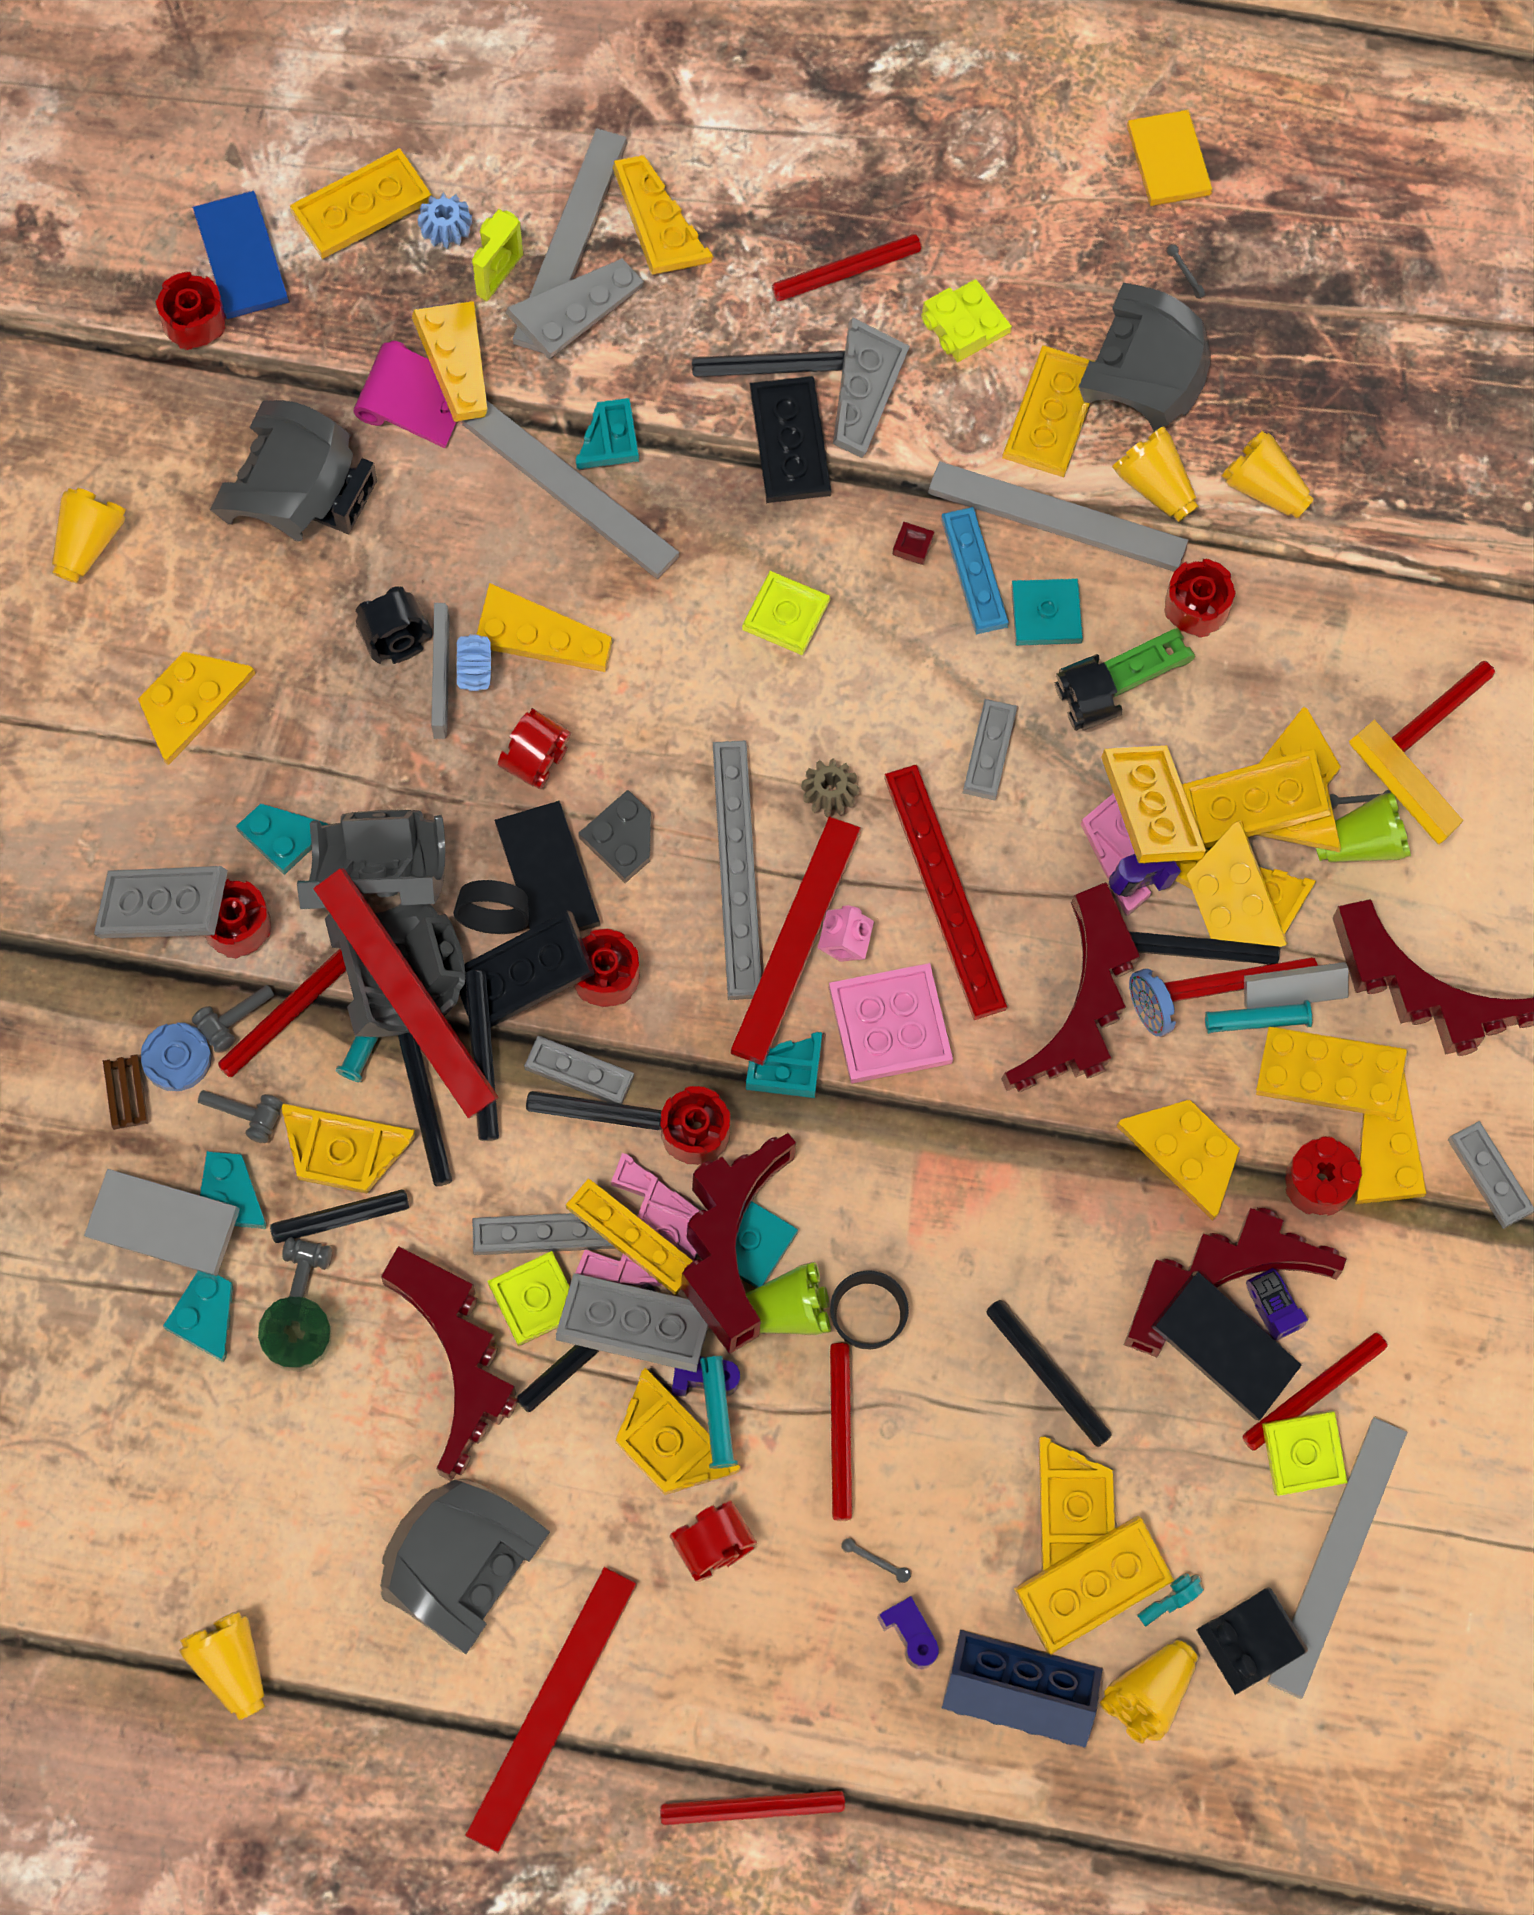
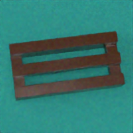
[103,1054,148,1130]

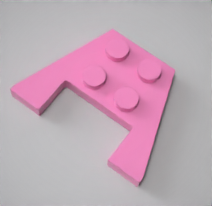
[1081,793,1206,916]
[576,1153,700,1286]

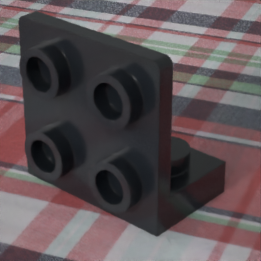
[313,458,377,535]
[1196,1587,1308,1695]

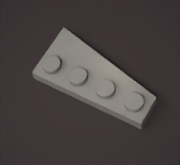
[506,258,644,359]
[833,317,910,458]

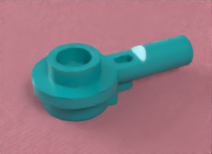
[1137,1573,1204,1627]

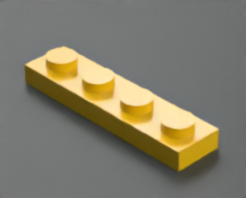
[566,1178,693,1295]

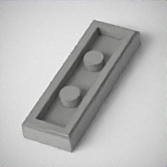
[963,699,1017,800]
[1244,962,1348,1009]
[524,1036,634,1104]
[1448,1121,1534,1229]

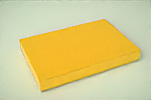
[1127,109,1212,206]

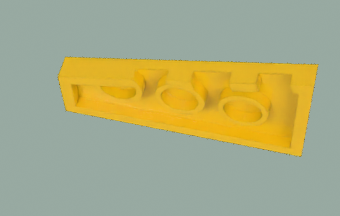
[613,155,713,275]
[412,301,487,422]
[476,583,612,672]
[1175,849,1316,935]
[1355,1073,1426,1204]

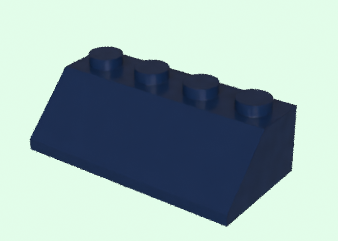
[942,1630,1103,1748]

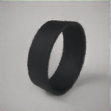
[453,880,529,934]
[830,1271,909,1349]

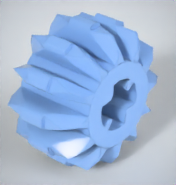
[417,192,472,249]
[457,635,491,691]

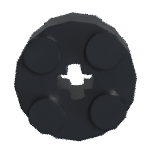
[355,586,433,664]
[1054,654,1122,731]

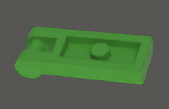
[1105,628,1195,697]

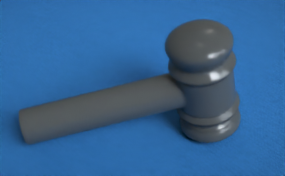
[192,985,274,1053]
[198,1090,283,1143]
[282,1237,332,1324]

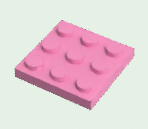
[829,963,953,1084]

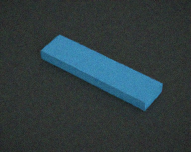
[941,507,1009,635]

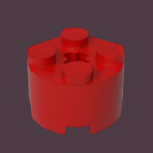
[155,271,226,350]
[1164,559,1235,638]
[498,708,571,789]
[204,879,271,959]
[573,928,640,1007]
[661,1086,730,1165]
[1285,1136,1362,1216]
[669,1501,757,1582]

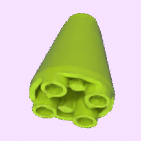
[1316,792,1411,862]
[746,1262,831,1335]

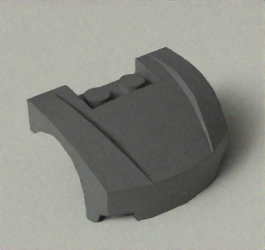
[1079,283,1211,432]
[210,400,353,542]
[297,810,445,909]
[325,904,465,1037]
[380,1479,550,1654]

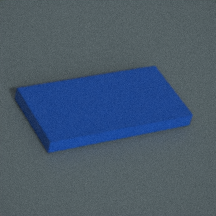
[193,191,289,319]

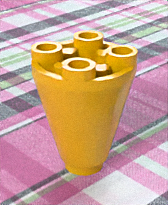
[1112,426,1199,522]
[1221,431,1314,519]
[52,488,126,583]
[179,1612,265,1720]
[1100,1640,1198,1743]

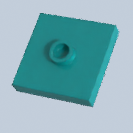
[1011,579,1083,646]
[735,1202,798,1288]

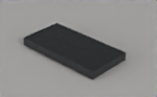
[749,376,831,503]
[495,800,600,932]
[459,911,595,1028]
[1151,1272,1302,1420]

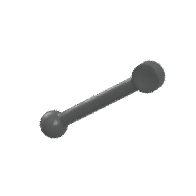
[1166,244,1205,299]
[1330,790,1396,809]
[841,1538,911,1583]

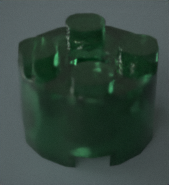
[258,1296,332,1372]

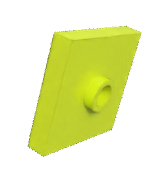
[742,571,830,655]
[487,1251,569,1346]
[1262,1411,1347,1496]

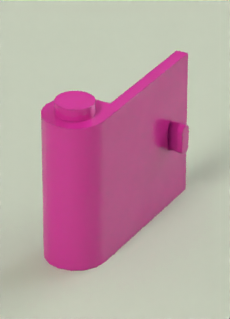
[353,341,456,448]

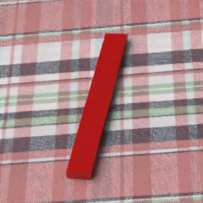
[884,764,1007,1020]
[731,816,861,1066]
[313,868,499,1118]
[465,1567,637,1854]

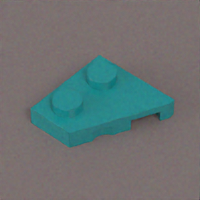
[746,1032,822,1098]

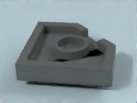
[578,790,651,883]

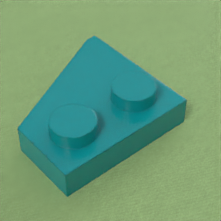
[576,398,639,470]
[236,804,328,875]
[200,1151,266,1229]
[163,1271,233,1362]

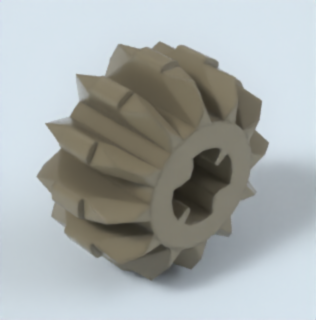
[801,758,859,818]

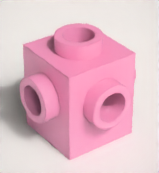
[818,905,874,962]

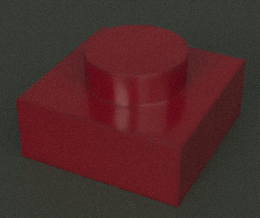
[892,521,935,565]

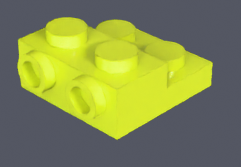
[472,209,523,301]
[921,279,1012,363]

